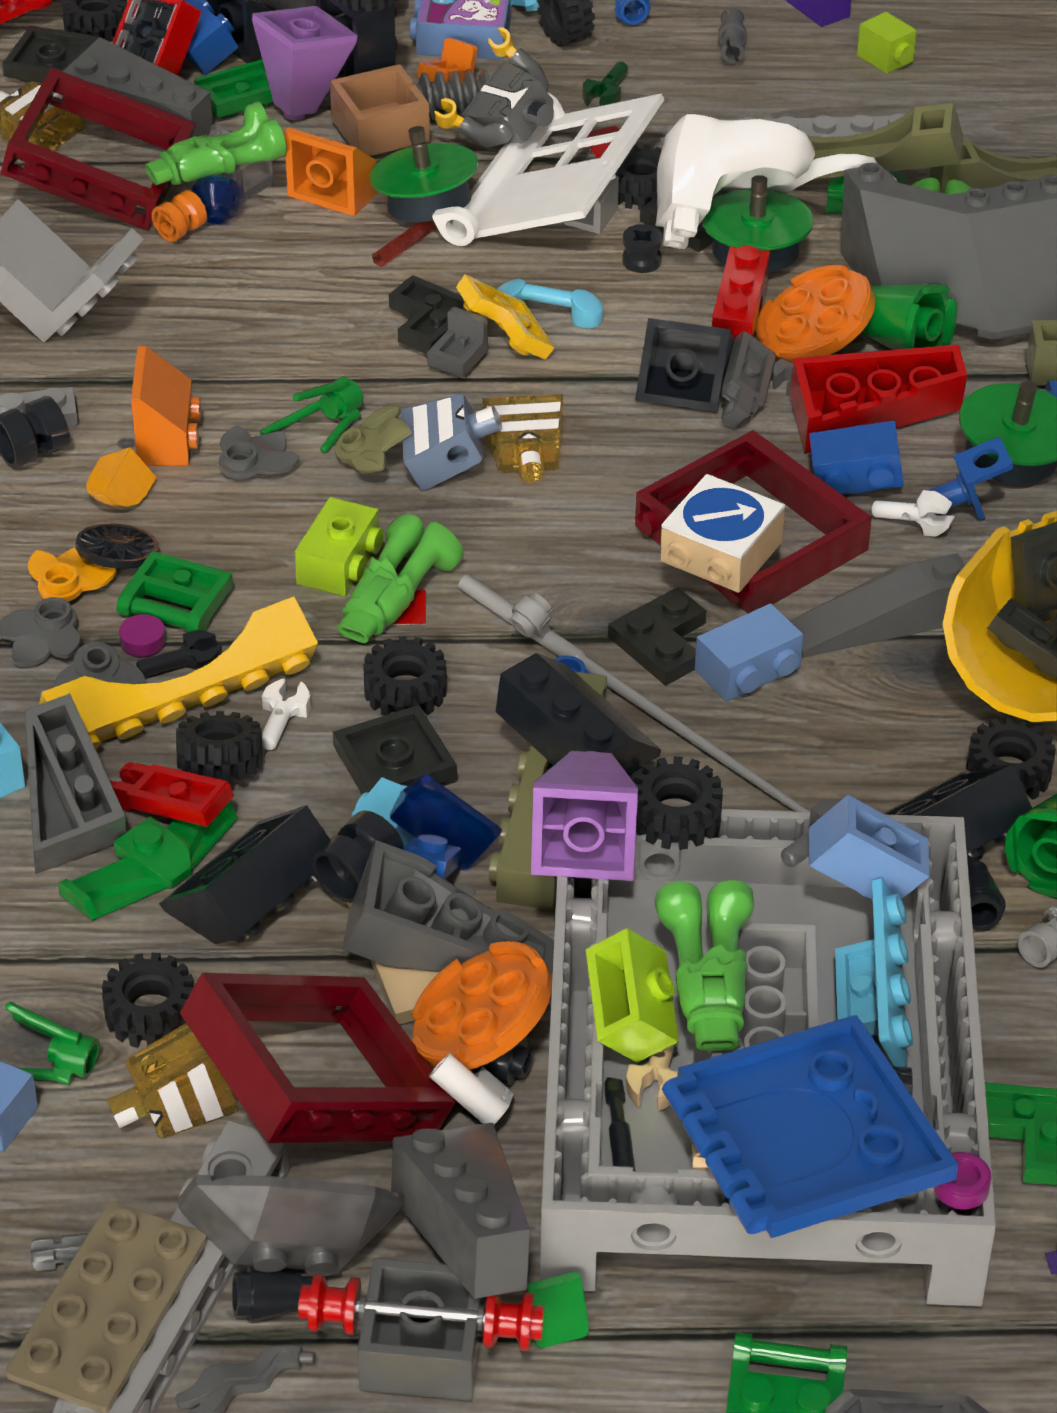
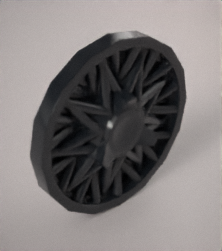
[75,523,159,569]

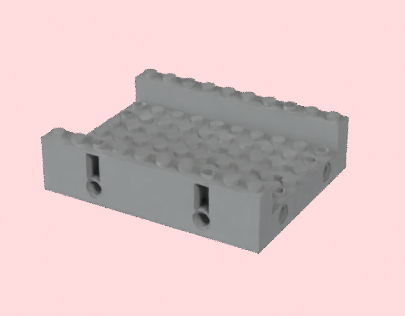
[540,809,996,1306]

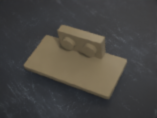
[6,1202,207,1413]

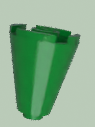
[861,283,957,350]
[1004,793,1057,898]

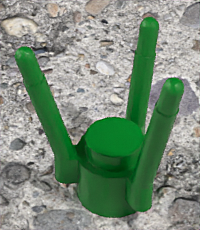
[260,376,364,453]
[5,1002,100,1086]

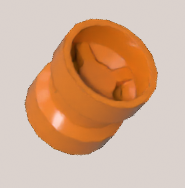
[152,190,207,242]

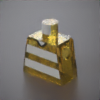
[0,82,86,151]
[482,394,563,482]
[106,1023,239,1138]

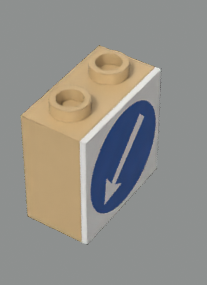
[661,474,785,593]

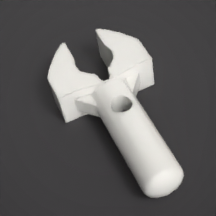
[872,490,954,537]
[262,678,311,751]

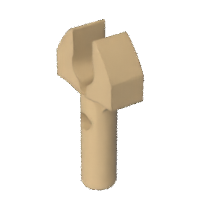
[626,1024,679,1111]

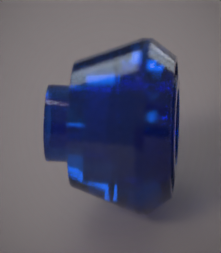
[191,176,245,225]

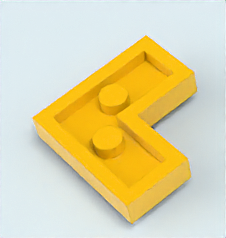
[456,274,555,360]

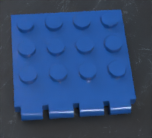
[662,1014,958,1239]

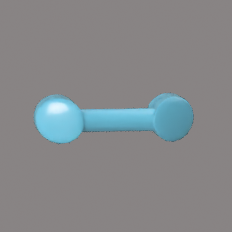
[497,279,603,328]

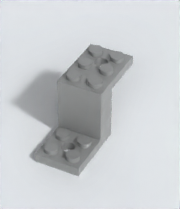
[0,199,144,342]

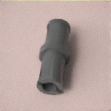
[718,7,747,63]

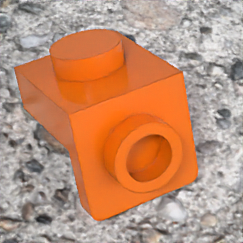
[417,38,478,83]

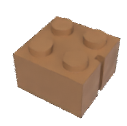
[330,64,430,157]

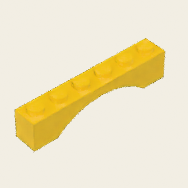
[38,597,318,750]

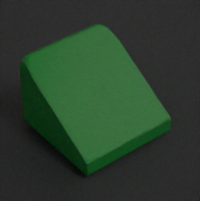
[525,1271,589,1348]

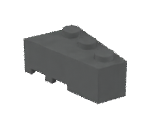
[25,693,126,874]

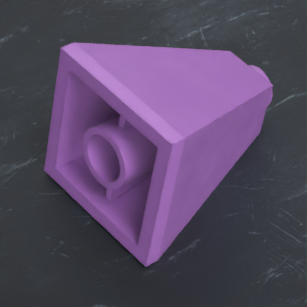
[252,6,358,120]
[531,751,638,881]

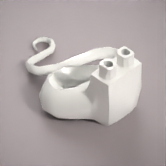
[656,114,897,249]

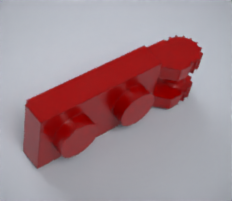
[110,762,234,827]

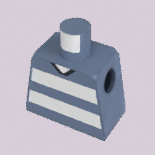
[401,394,502,491]

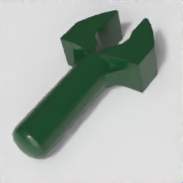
[582,62,628,106]

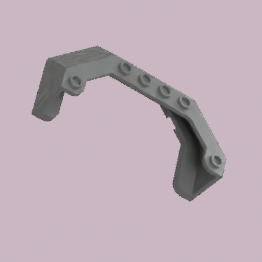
[840,163,1057,340]

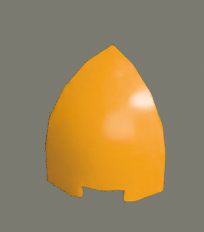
[86,447,157,508]

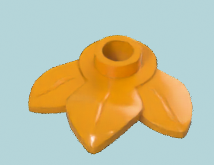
[28,547,117,602]

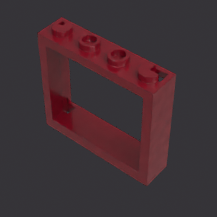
[0,67,196,231]
[635,430,872,614]
[180,973,456,1144]

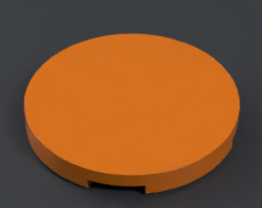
[756,265,876,363]
[411,941,552,1070]

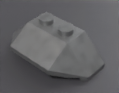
[178,1175,404,1276]

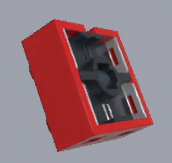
[112,0,202,76]

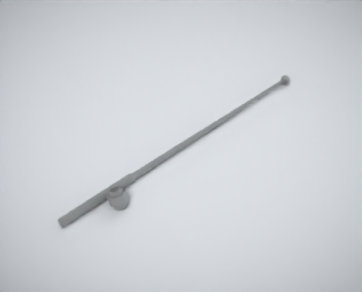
[458,574,810,812]

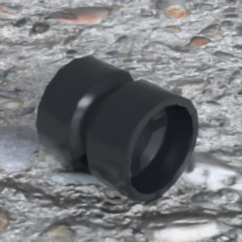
[0,396,70,468]
[312,810,404,903]

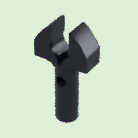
[136,630,222,678]

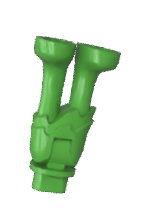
[145,101,287,186]
[337,514,464,643]
[655,880,755,1051]

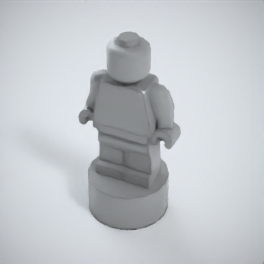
[1018,906,1057,967]

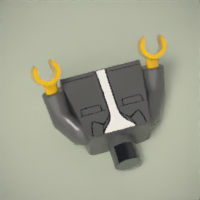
[434,27,554,148]

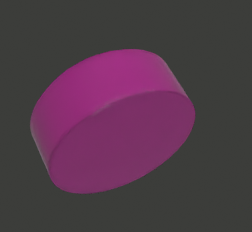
[119,614,166,657]
[933,1152,992,1209]

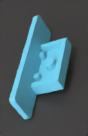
[835,878,913,1067]

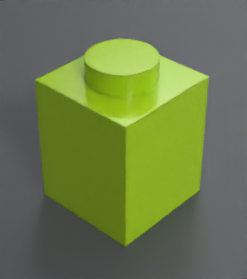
[857,12,917,74]

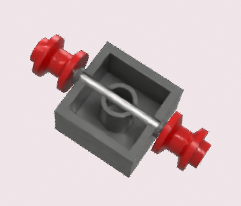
[298,1258,545,1401]

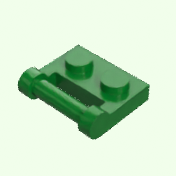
[116,551,233,633]
[726,1332,848,1413]

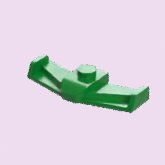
[58,801,238,921]

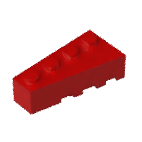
[789,345,967,454]

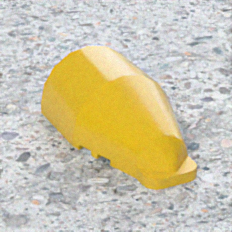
[943,511,1057,722]

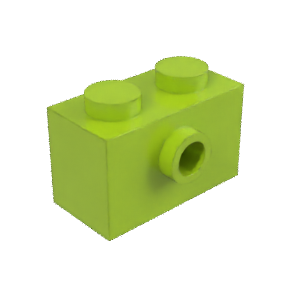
[295,497,384,597]
[586,928,679,1063]

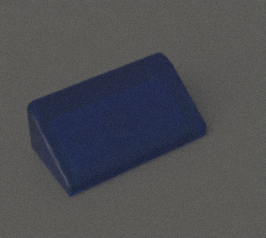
[390,774,502,871]

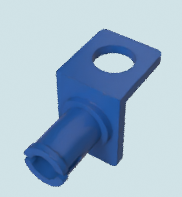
[920,438,1014,521]

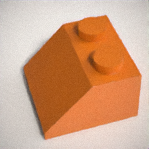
[284,127,378,217]
[131,346,201,466]

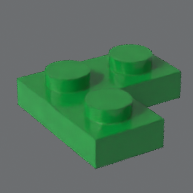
[985,1082,1057,1185]

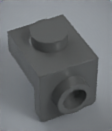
[427,307,488,378]

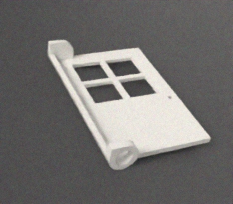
[432,93,664,246]

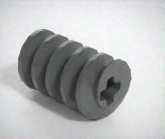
[416,70,490,120]

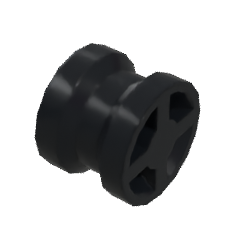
[622,224,663,273]

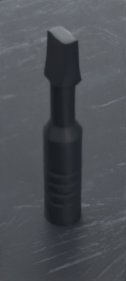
[605,1077,636,1172]

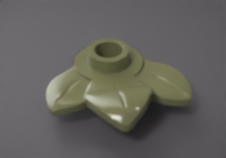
[335,406,412,473]

